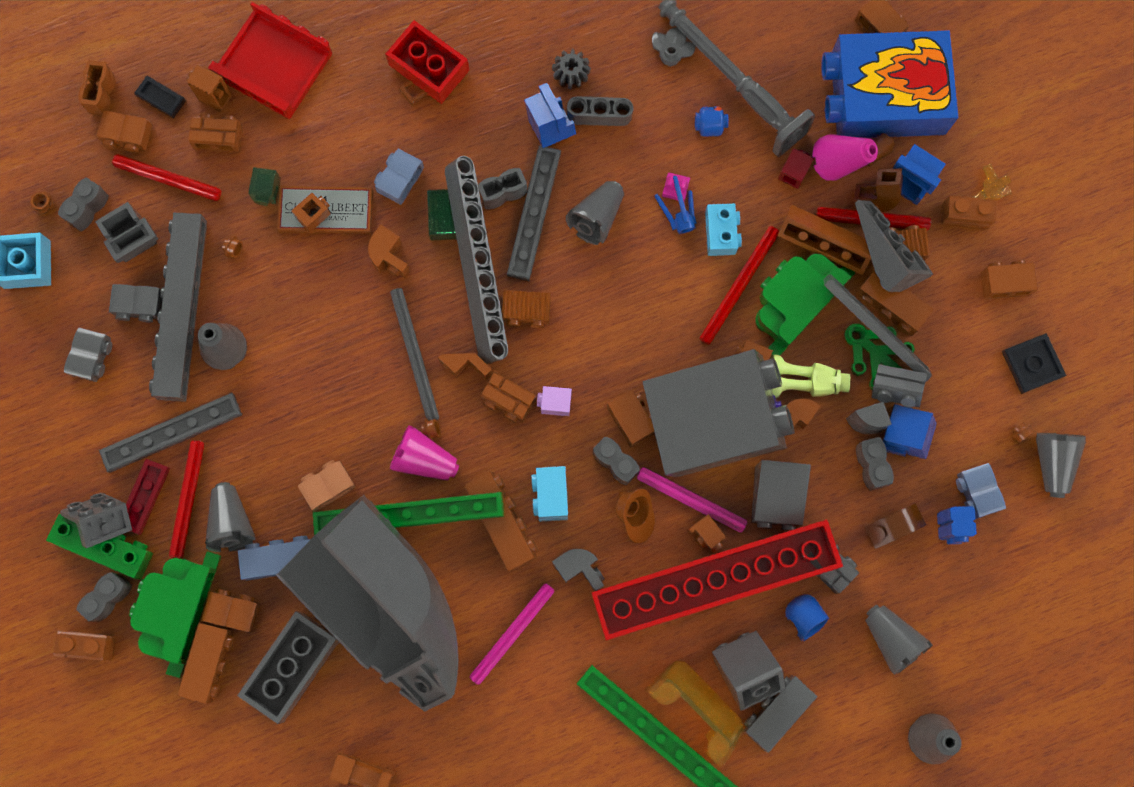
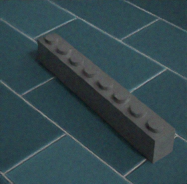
[149,212,207,402]

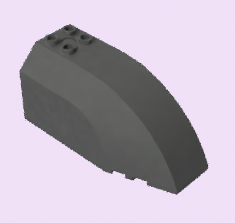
[276,495,458,712]

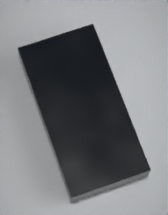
[134,76,186,119]

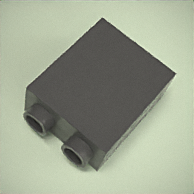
[642,349,794,477]

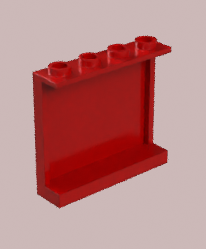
[208,2,333,120]

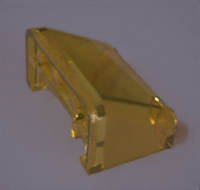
[645,661,744,767]

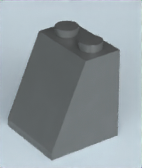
[751,460,811,531]
[712,631,785,711]

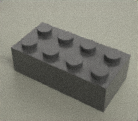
[237,611,339,724]

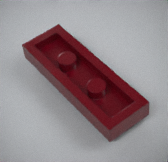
[126,459,170,535]

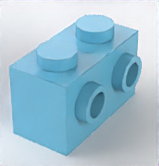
[705,204,742,256]

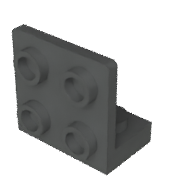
[60,493,132,548]

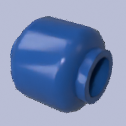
[695,106,728,137]

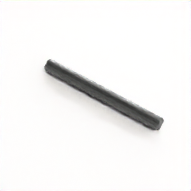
[390,288,439,420]

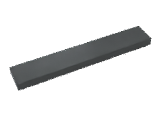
[507,145,561,282]
[823,274,932,382]
[99,393,242,473]

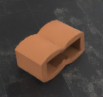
[298,460,356,512]

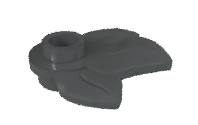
[652,27,696,66]

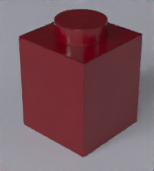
[778,148,814,189]

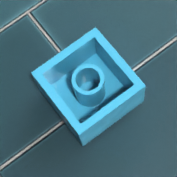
[0,233,51,289]
[532,466,568,522]

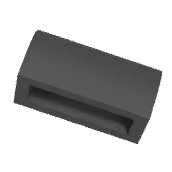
[846,402,892,435]

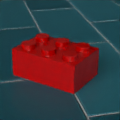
[385,20,470,104]

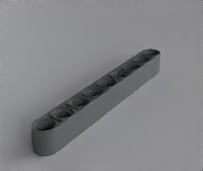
[445,156,508,364]

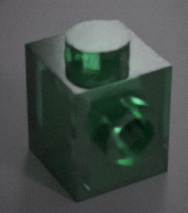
[248,167,281,206]

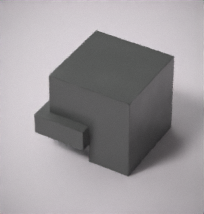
[95,202,158,263]

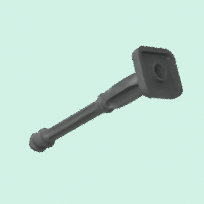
[658,0,815,157]

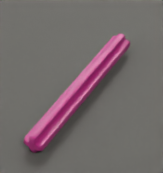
[637,467,747,533]
[469,583,554,685]

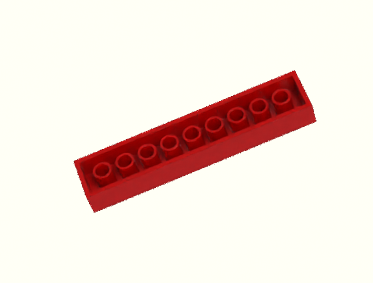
[591,519,843,640]

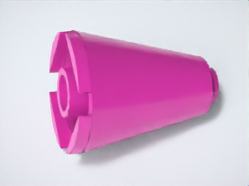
[812,134,878,181]
[390,425,459,481]

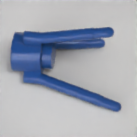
[655,176,697,234]

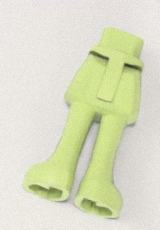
[770,355,851,398]

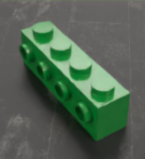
[46,514,154,580]

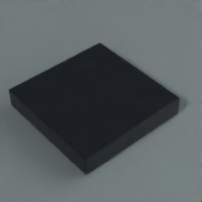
[1002,333,1067,394]

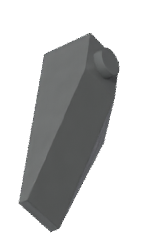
[855,200,933,292]

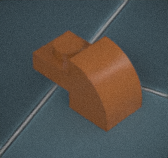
[784,399,821,439]

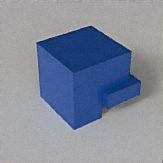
[524,83,576,148]
[892,144,946,205]
[883,404,937,459]

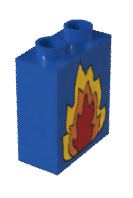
[821,30,958,138]

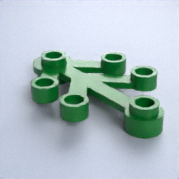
[844,324,915,390]

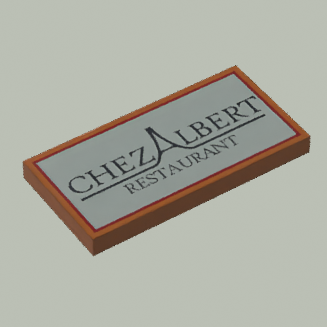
[277,186,373,234]

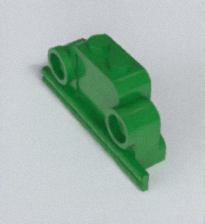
[755,254,855,356]
[129,551,221,678]

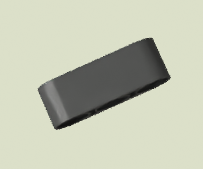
[567,96,633,126]

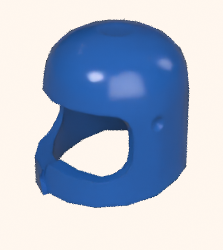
[785,594,829,641]

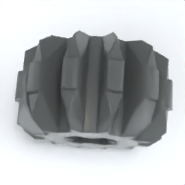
[552,49,591,89]

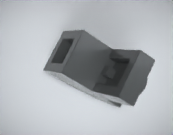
[552,549,605,591]

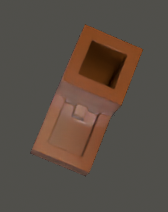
[368,224,410,278]

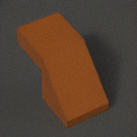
[438,353,493,380]

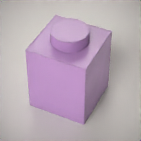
[537,386,572,416]

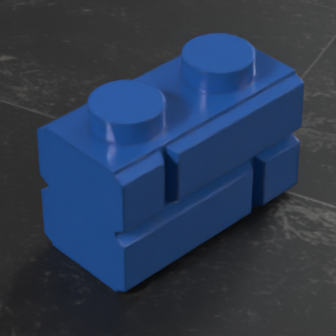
[937,506,977,545]

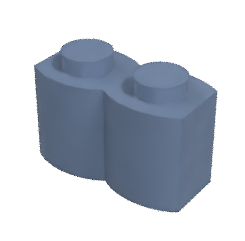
[374,149,424,205]
[956,463,1006,519]

